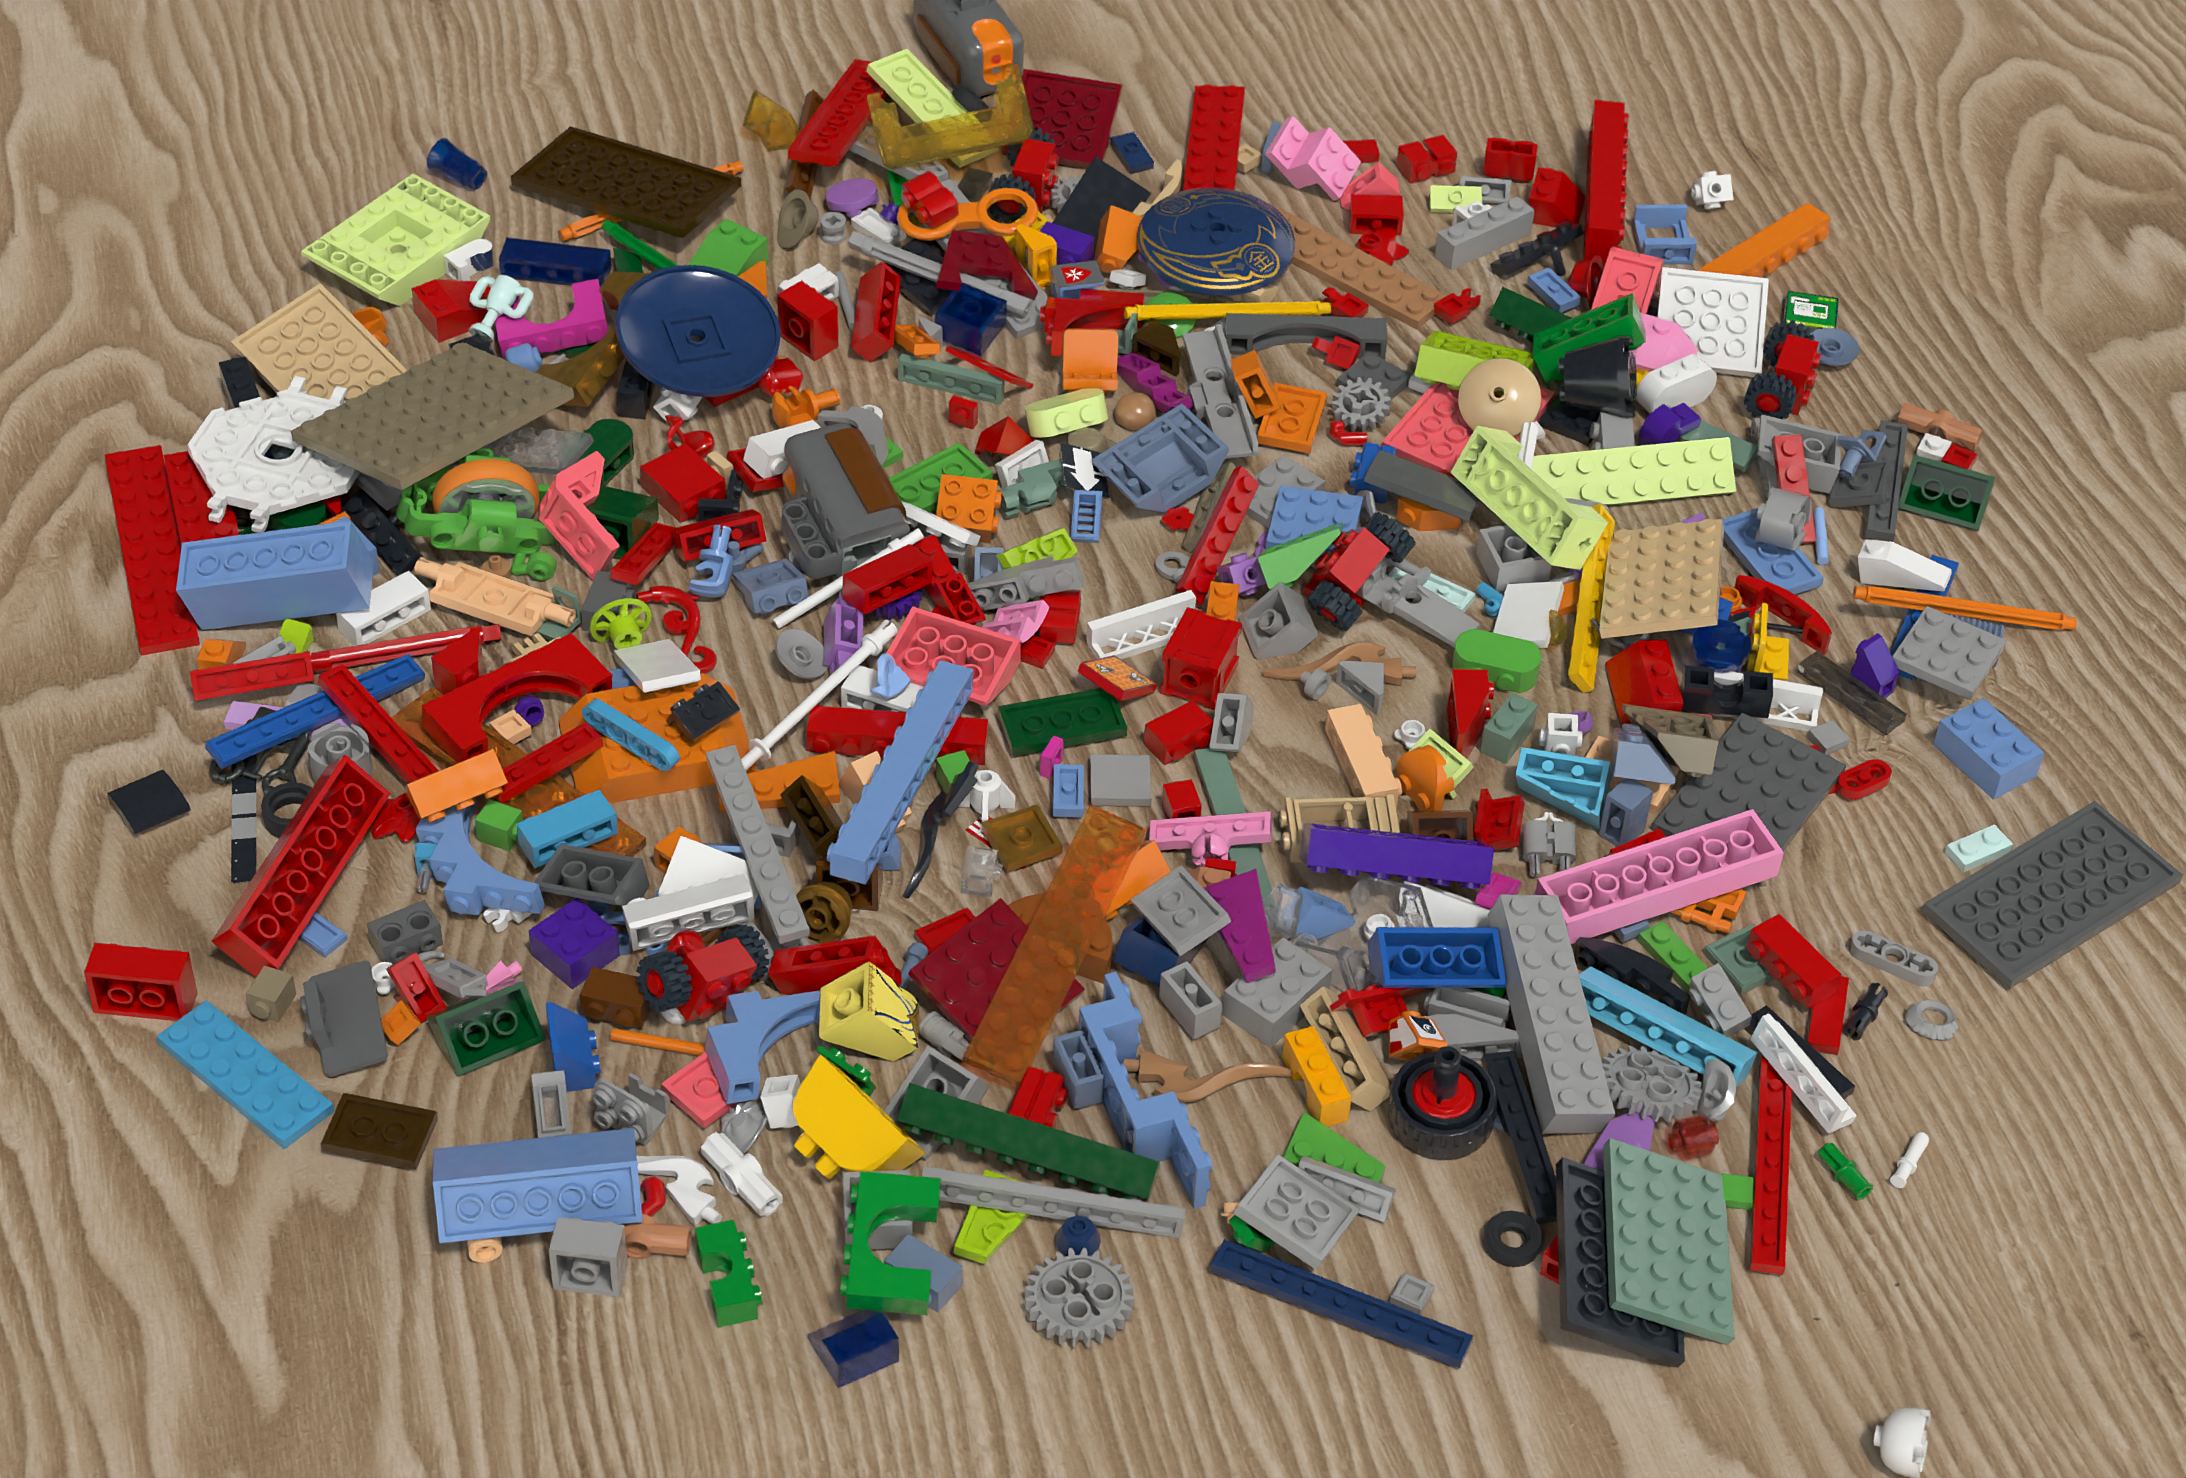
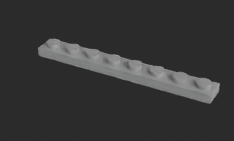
[706,745,809,944]
[922,1166,1186,1238]

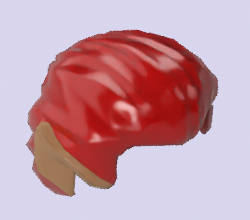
[757,355,804,399]

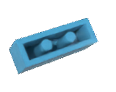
[516,789,618,868]

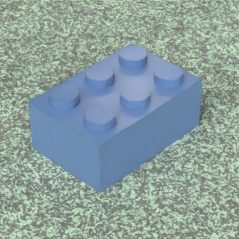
[1933,698,2044,800]

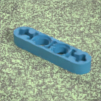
[582,699,680,771]

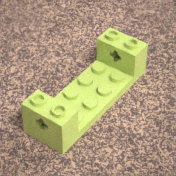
[1450,425,1608,570]

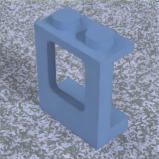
[1632,204,1697,265]

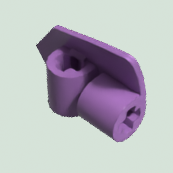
[1584,1112,1654,1171]

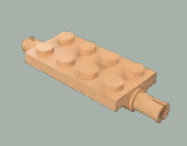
[414,557,576,636]

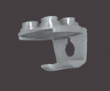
[592,1073,670,1146]

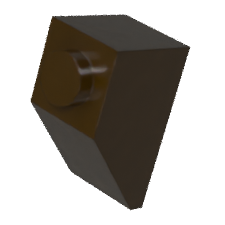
[1132,318,1180,377]

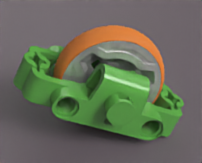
[396,447,557,554]

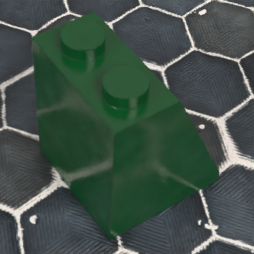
[586,486,659,560]

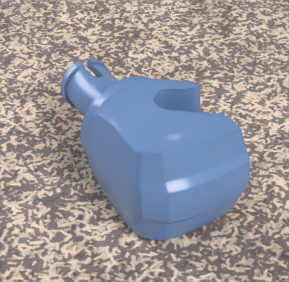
[689,525,733,598]

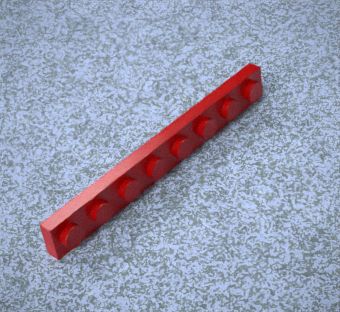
[1750,1057,1792,1275]

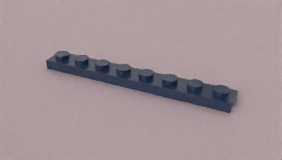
[1210,1239,1474,1369]

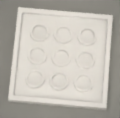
[1657,267,1769,377]

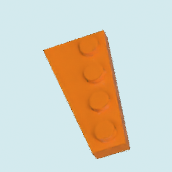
[718,751,840,812]

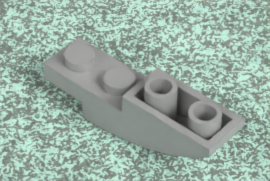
[967,557,1085,611]

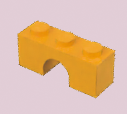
[1282,1026,1352,1127]

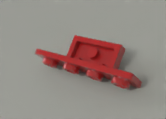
[1329,984,1428,1037]

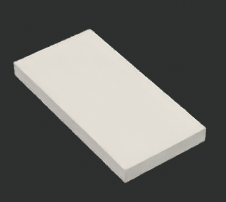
[613,639,701,693]

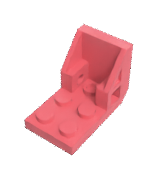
[1591,247,1664,314]
[538,451,620,580]

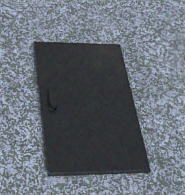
[1052,156,1151,258]

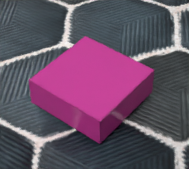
[1040,736,1064,779]

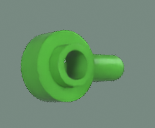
[511,552,557,580]

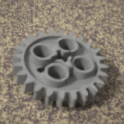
[1602,1046,1702,1122]
[1025,1248,1134,1347]

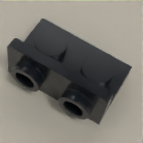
[666,681,740,743]

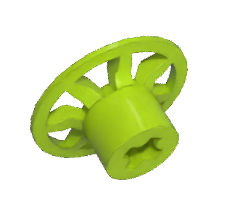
[590,598,652,649]

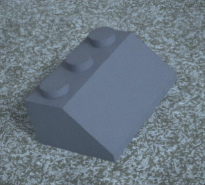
[1610,724,1675,784]

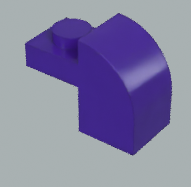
[1637,402,1701,446]

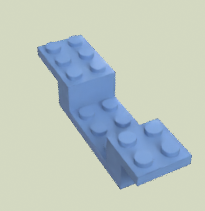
[1078,972,1213,1209]

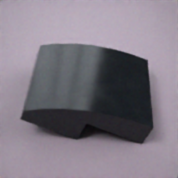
[107,769,191,834]

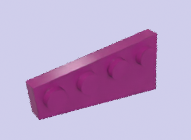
[1204,869,1276,983]

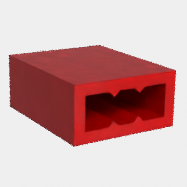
[640,443,726,523]

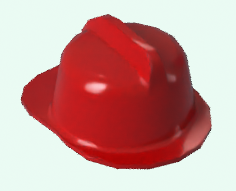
[1567,255,1603,309]

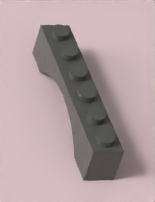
[1225,313,1387,360]

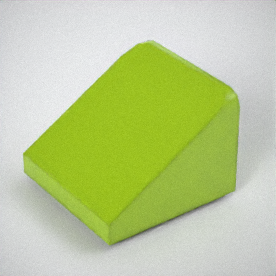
[278,618,314,654]

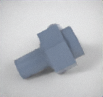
[726,541,764,576]

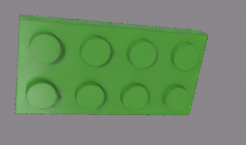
[889,442,993,524]

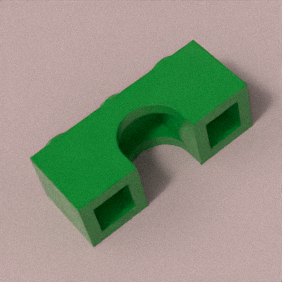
[695,1219,762,1328]

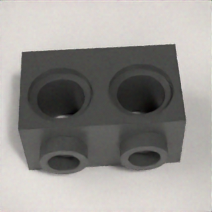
[367,900,443,964]

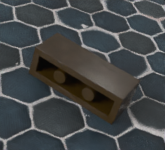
[780,775,843,858]

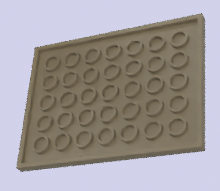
[291,343,574,490]

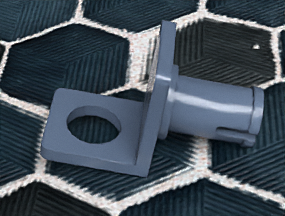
[1837,430,1887,479]

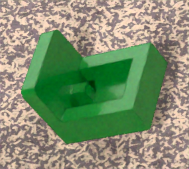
[1228,1215,1275,1252]

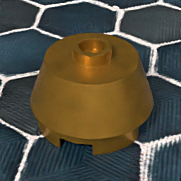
[796,882,852,943]

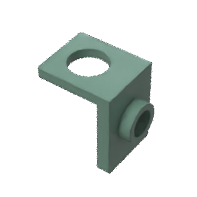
[1114,313,1137,355]
[536,586,582,641]

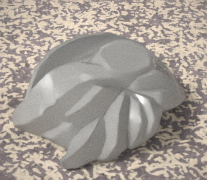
[1695,1059,1736,1122]
[721,1101,768,1154]

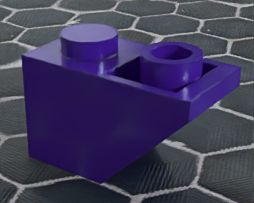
[1849,633,1899,706]

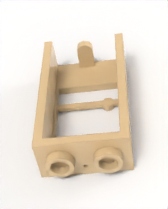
[1279,794,1400,863]

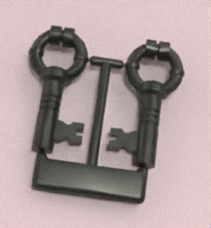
[209,707,313,796]

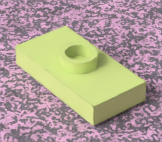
[1429,185,1482,213]

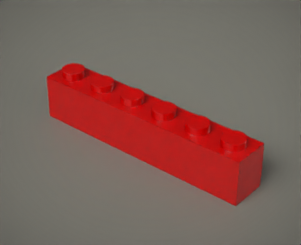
[806,705,989,765]

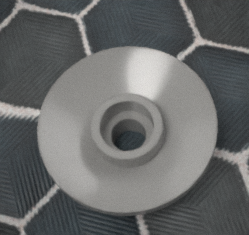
[775,629,828,679]

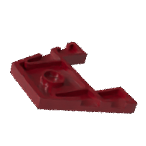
[936,230,1038,300]

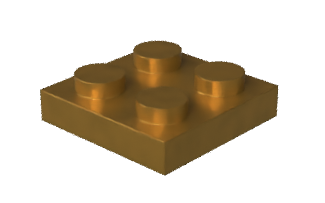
[982,804,1063,872]

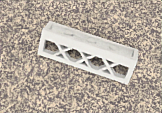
[1086,590,1196,659]
[1708,669,1823,732]
[1750,1014,1857,1134]

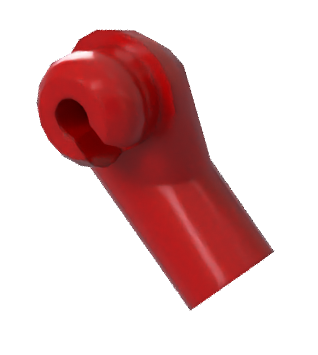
[1329,420,1367,446]
[641,1176,666,1217]

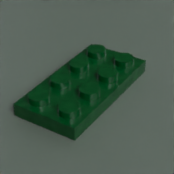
[998,688,1127,756]

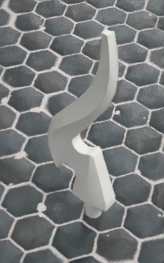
[637,1155,722,1226]

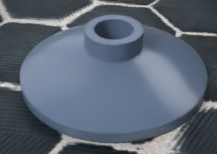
[1810,328,1859,366]

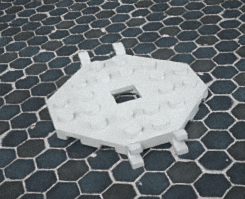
[187,376,360,533]

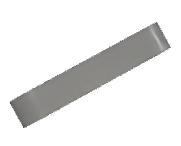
[1850,930,1938,986]

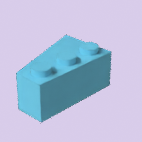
[1515,747,1612,830]

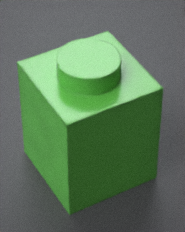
[936,750,970,794]
[475,799,523,851]

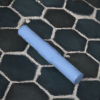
[1813,507,1829,565]

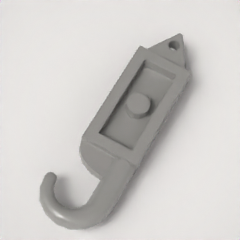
[418,951,488,999]

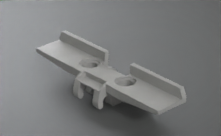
[1182,324,1258,459]
[1311,556,1480,647]

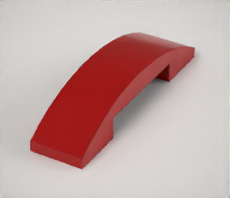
[1734,575,1832,656]

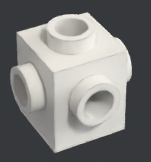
[1691,171,1733,209]
[653,388,702,421]
[1539,713,1582,756]

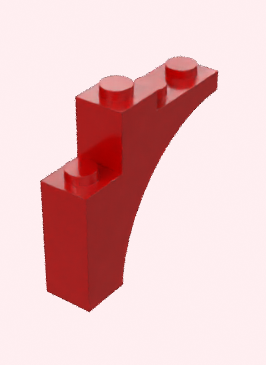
[1040,289,1145,356]

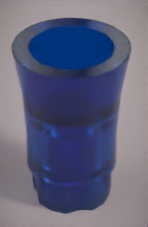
[427,138,487,190]

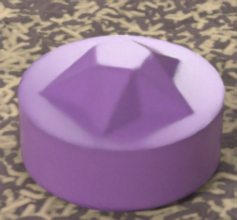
[1569,711,1594,734]

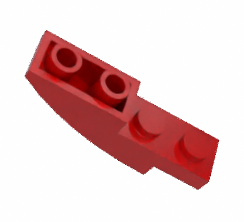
[913,534,986,625]

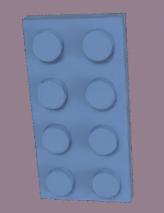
[1722,508,1824,594]

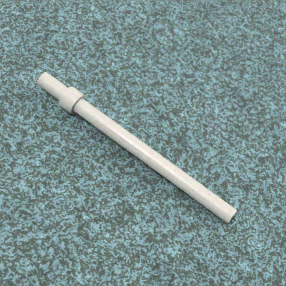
[773,528,924,629]

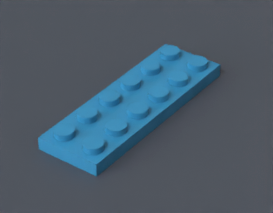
[156,1000,334,1149]

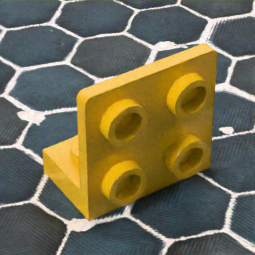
[1747,603,1789,681]

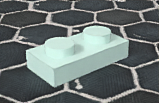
[1945,824,2013,873]

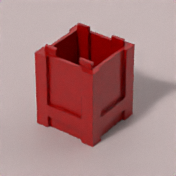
[1160,607,1242,710]

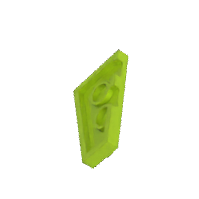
[996,528,1078,600]
[953,1169,1030,1264]

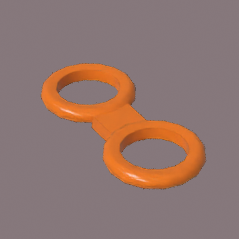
[897,187,1038,241]

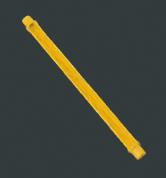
[1124,301,1331,321]

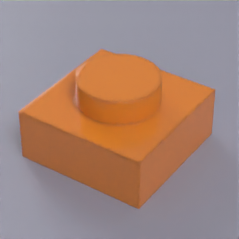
[381,1000,421,1045]

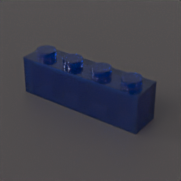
[499,237,612,287]

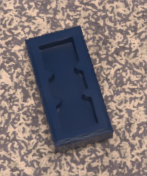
[1110,132,1154,174]

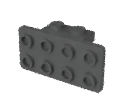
[300,961,388,1077]

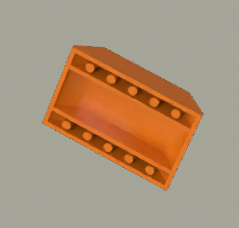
[558,673,758,804]

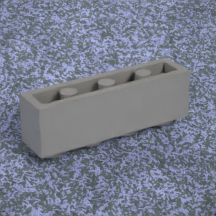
[1435,196,1534,271]

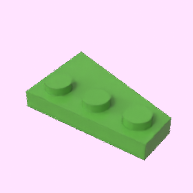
[1283,1112,1386,1183]

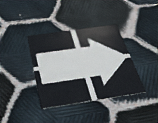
[1060,442,1109,498]

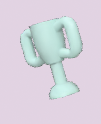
[469,275,534,343]

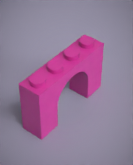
[495,279,609,360]

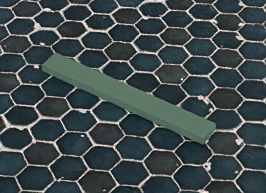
[1194,748,1284,933]

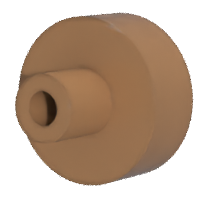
[481,555,511,579]

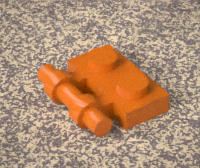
[1670,889,1747,934]

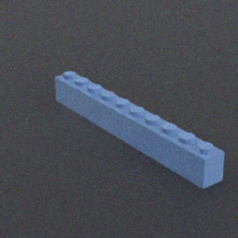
[827,660,973,884]

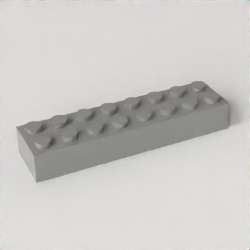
[1488,894,1615,1134]

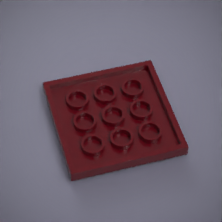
[1002,69,1123,169]
[908,898,1085,1067]

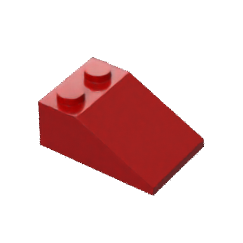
[411,279,491,343]
[1446,669,1494,759]

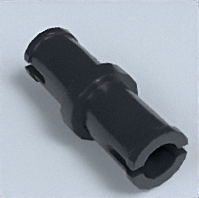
[1843,982,1888,1040]

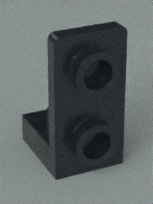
[698,470,742,522]

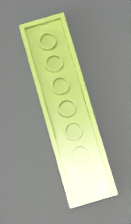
[1532,437,1736,506]

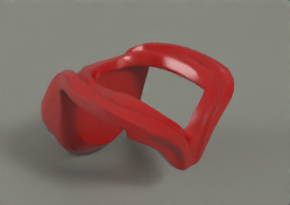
[665,414,715,459]
[666,930,705,964]

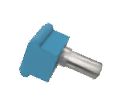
[414,843,437,893]

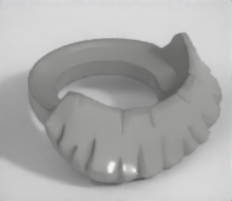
[1906,1000,1959,1041]

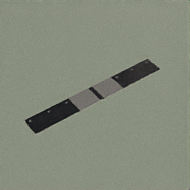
[231,754,256,883]

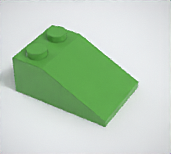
[688,219,769,276]
[1257,522,1344,589]

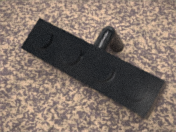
[1490,221,1584,276]
[342,488,423,575]

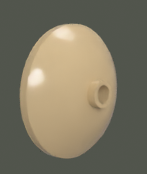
[1458,358,1541,437]

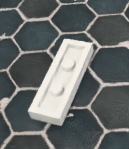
[901,501,981,548]

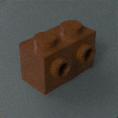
[580,967,651,1029]

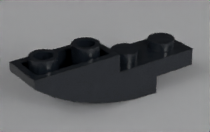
[1574,937,1690,1015]

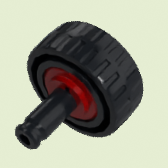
[1388,1046,1497,1160]

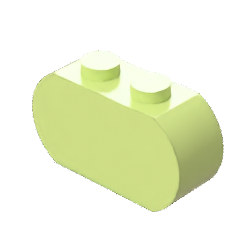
[1025,388,1108,437]

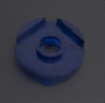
[1691,620,1751,673]

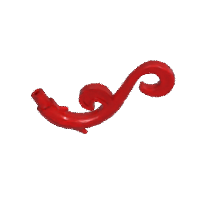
[636,586,717,674]

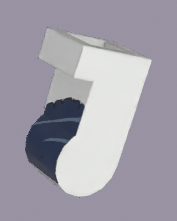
[444,239,494,281]

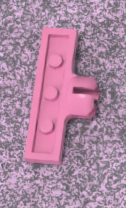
[1149,811,1272,867]

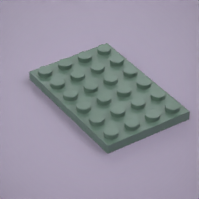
[1603,1138,1735,1345]

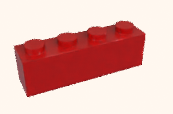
[851,261,901,363]

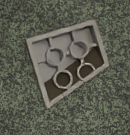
[1621,704,1718,777]

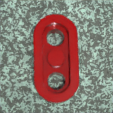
[1837,759,1892,800]

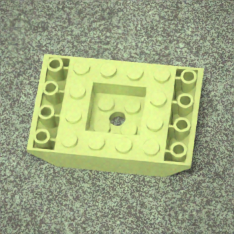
[301,173,490,306]

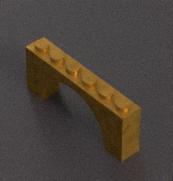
[535,271,650,407]

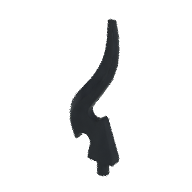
[902,761,979,899]

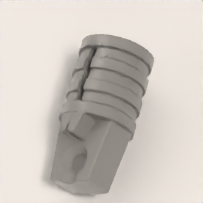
[918,1011,976,1060]

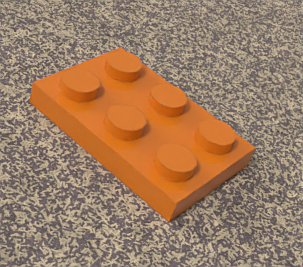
[1257,383,1328,453]

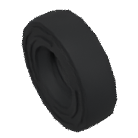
[952,83,993,122]
[1483,1210,1543,1267]

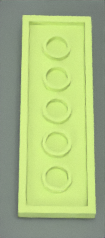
[866,49,1000,168]

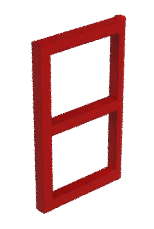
[945,346,1033,389]

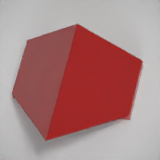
[975,416,1034,457]

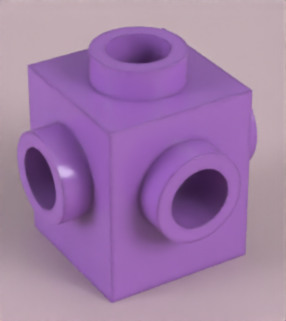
[1217,553,1266,596]

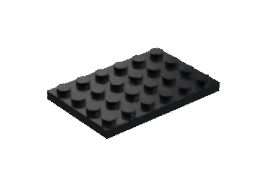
[1556,1157,1685,1368]

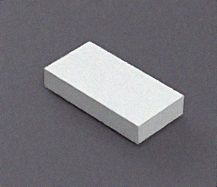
[851,207,906,246]

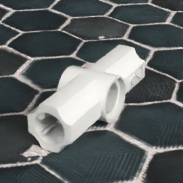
[701,1132,783,1217]

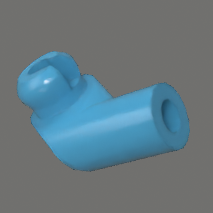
[1476,582,1504,616]

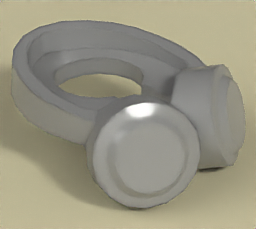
[1156,551,1190,584]

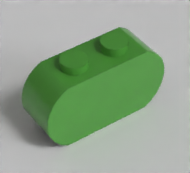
[1452,629,1541,693]

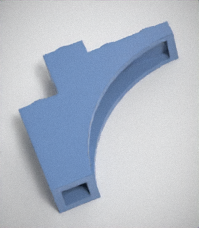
[705,990,821,1104]

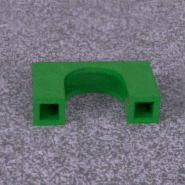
[840,1171,941,1315]

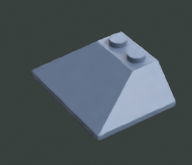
[1091,403,1229,513]

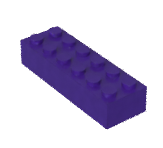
[1299,822,1494,889]

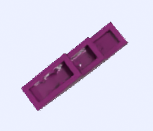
[1117,352,1193,413]

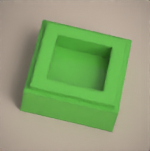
[1721,1173,1754,1210]

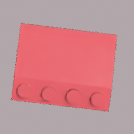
[886,607,1021,706]

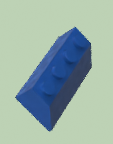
[1367,927,1507,988]

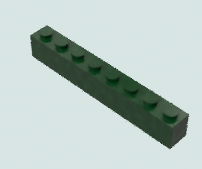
[897,1083,1161,1202]

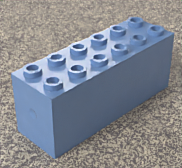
[176,521,374,630]
[433,1128,643,1243]

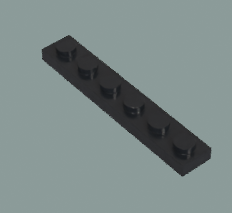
[1481,1051,1557,1224]

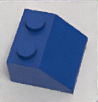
[546,1002,601,1093]

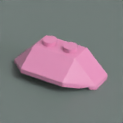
[1630,312,1698,372]

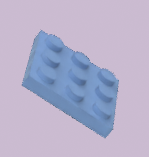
[1266,486,1363,557]

